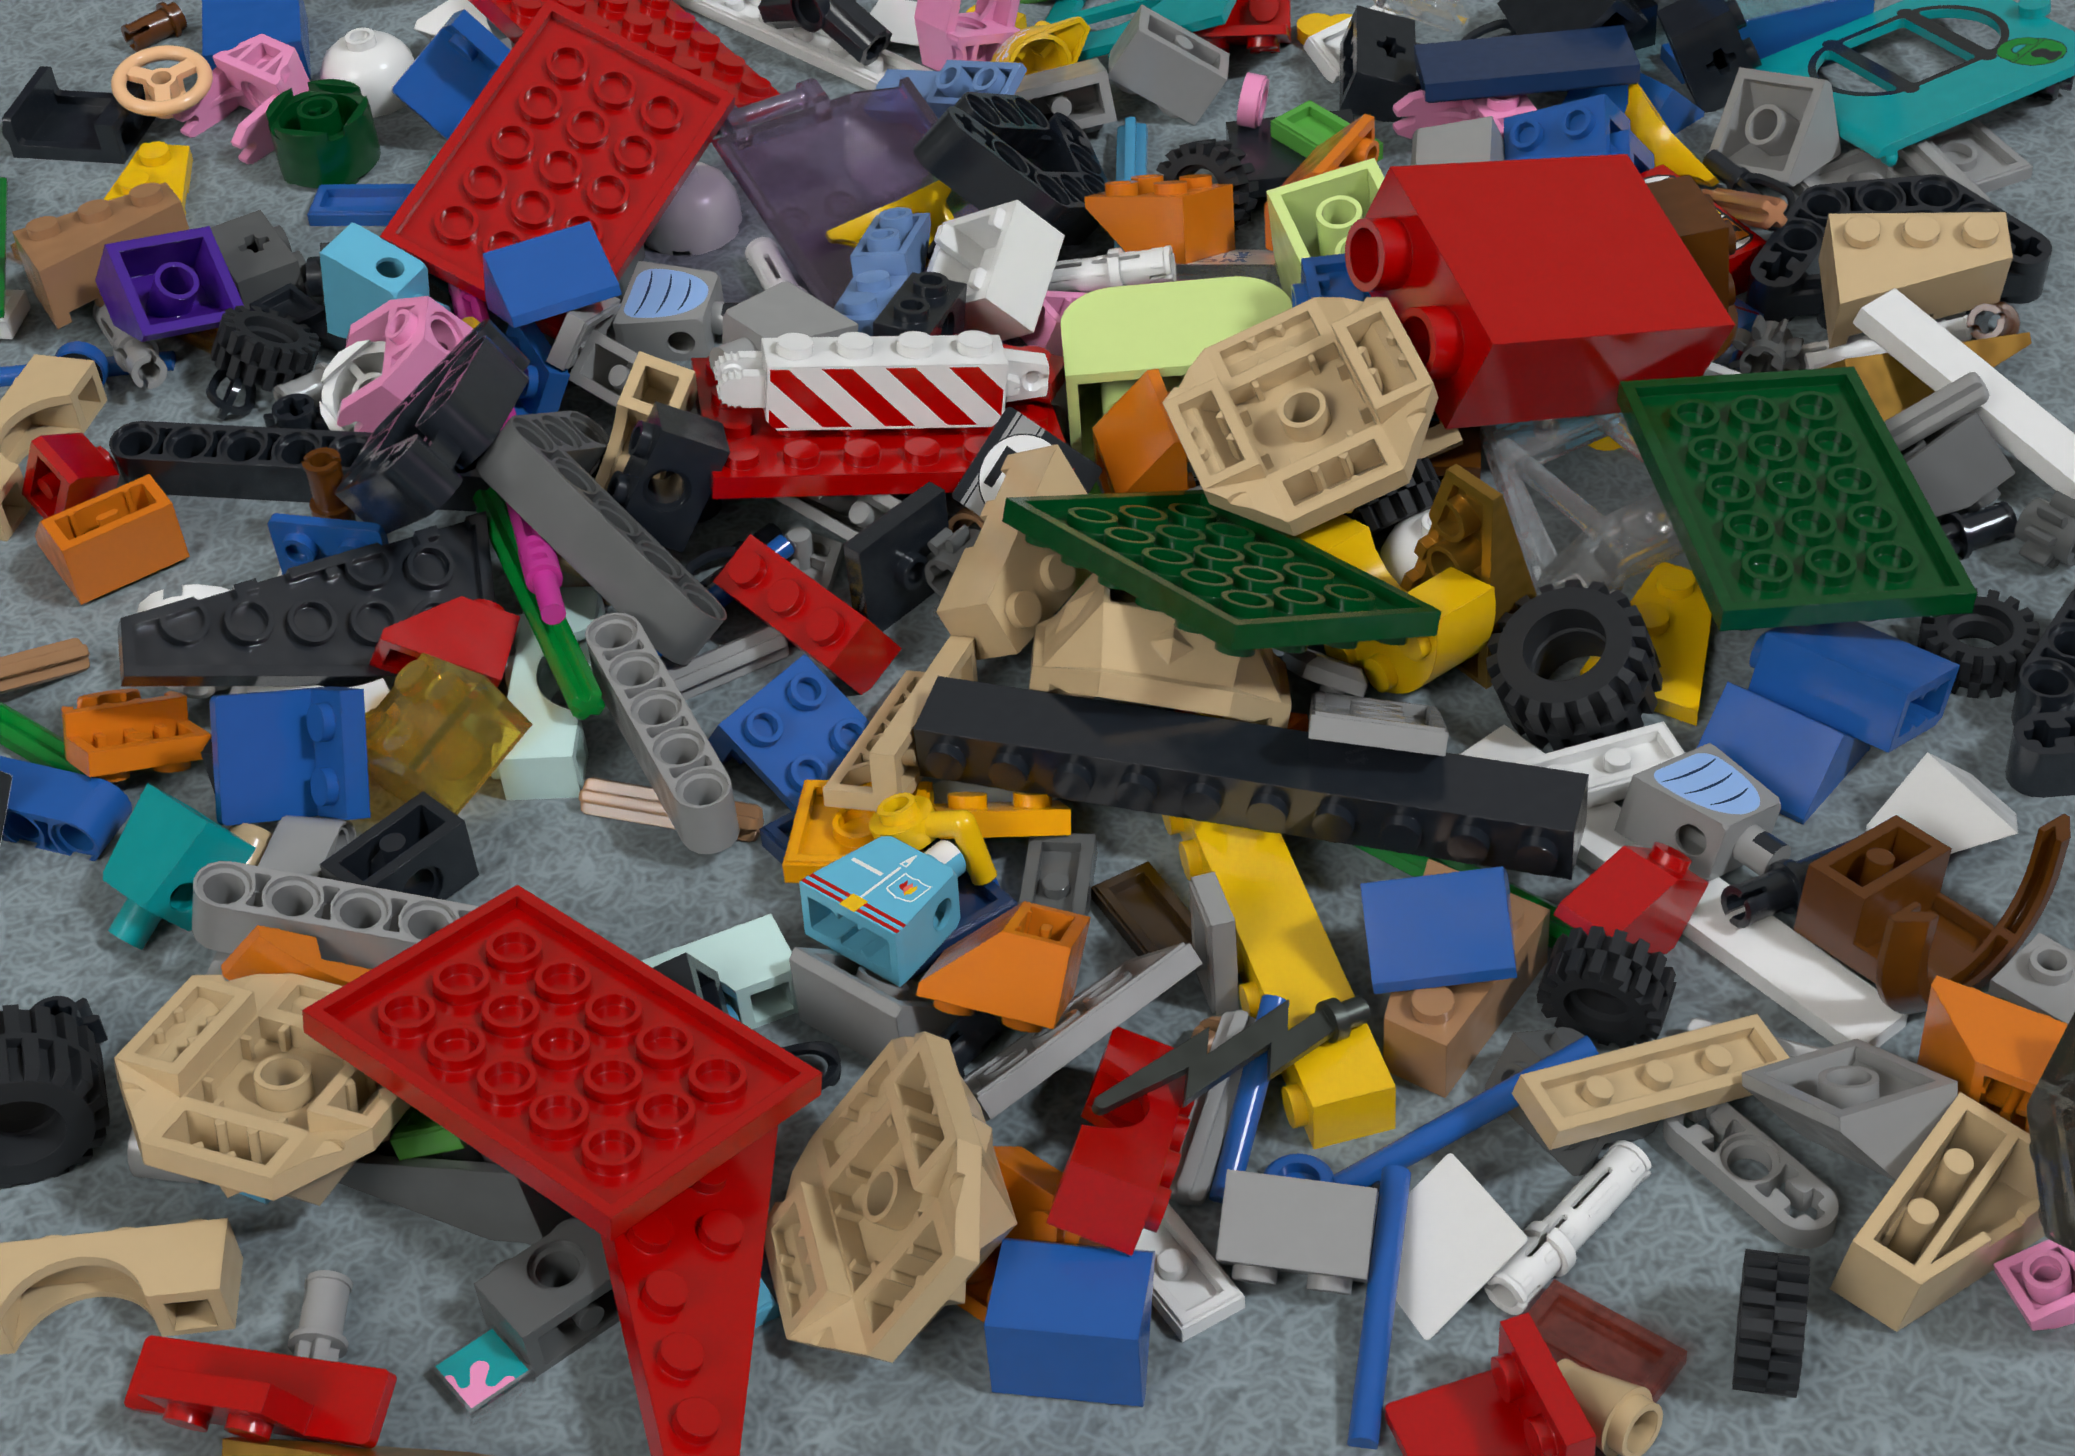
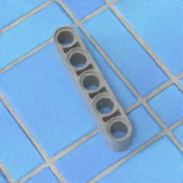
[585,613,740,854]
[192,861,479,969]

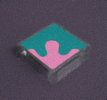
[430,1325,538,1426]

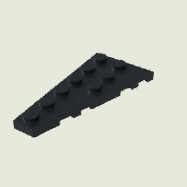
[117,511,503,687]

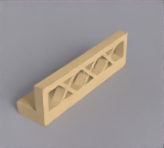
[823,635,978,811]

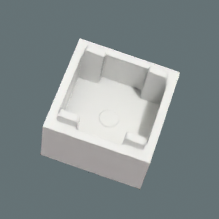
[927,200,1065,341]

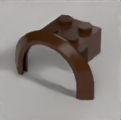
[1646,175,1738,362]
[1793,813,2071,1015]

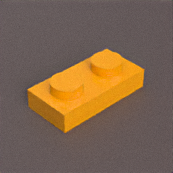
[932,791,1071,839]

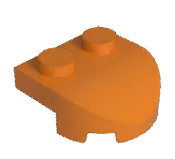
[61,689,211,782]

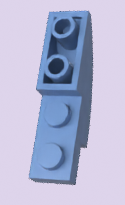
[865,60,1027,135]
[833,207,931,336]

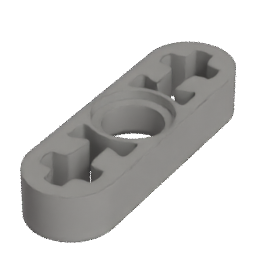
[1663,1102,1839,1249]

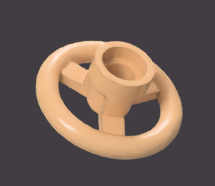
[111,45,213,119]

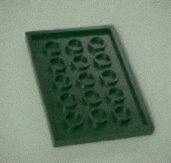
[1617,366,1977,631]
[1002,490,1441,657]

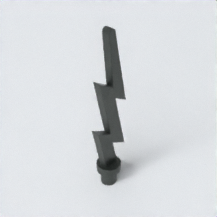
[1092,996,1371,1116]

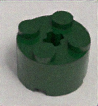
[266,79,381,188]

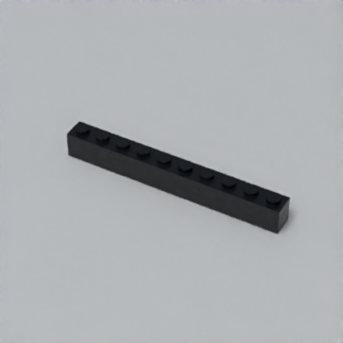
[913,676,1589,880]

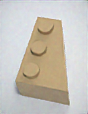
[1819,212,2013,349]
[936,444,1092,660]
[1830,1092,2075,1332]

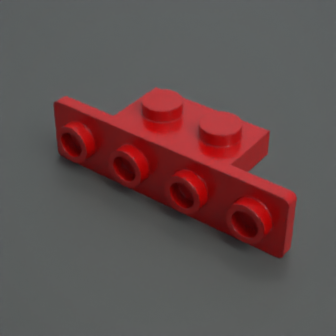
[124,1335,397,1449]

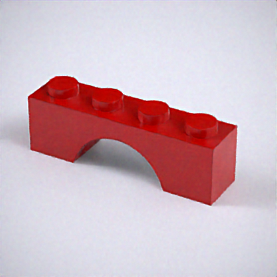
[1046,1027,1195,1256]

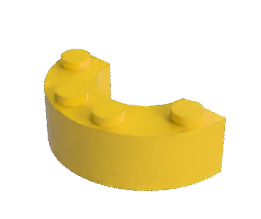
[1296,514,1496,694]

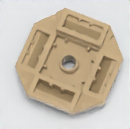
[1162,297,1438,536]
[1029,573,1292,728]
[114,973,411,1206]
[764,1031,1017,1363]

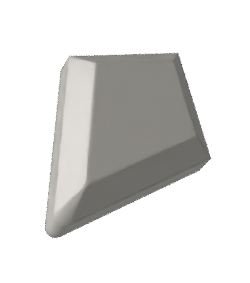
[784,527,844,592]
[1282,649,1370,698]

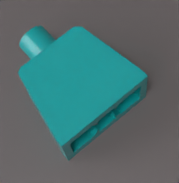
[103,783,256,950]

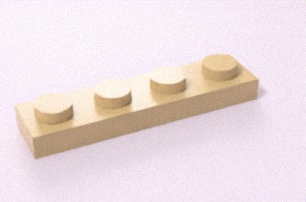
[1512,1014,1790,1150]

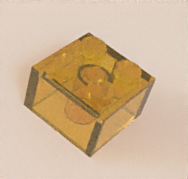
[365,653,533,815]

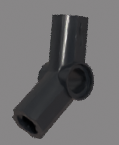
[758,0,892,66]

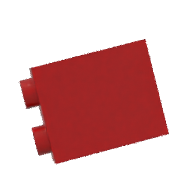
[1345,154,1735,429]

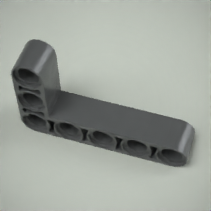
[476,411,727,665]

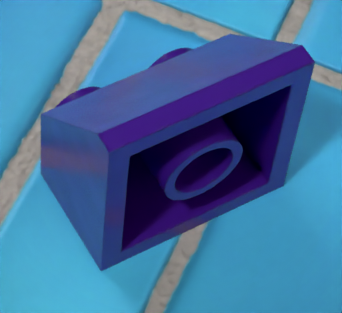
[95,226,244,342]

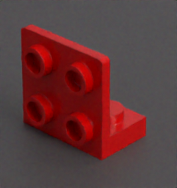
[1192,0,1291,54]
[1385,1312,1596,1456]

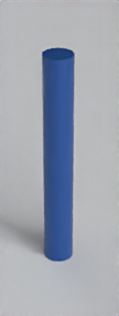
[1209,994,1290,1203]

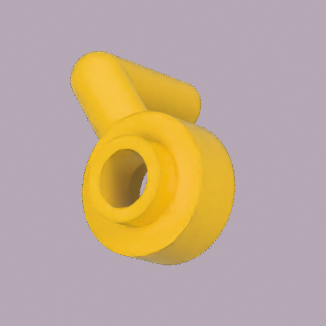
[869,792,997,885]

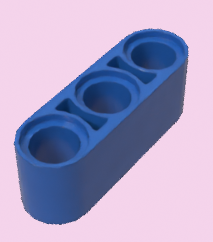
[0,756,133,861]

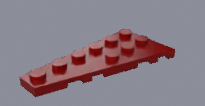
[600,1125,778,1456]

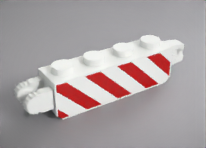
[713,330,1049,431]

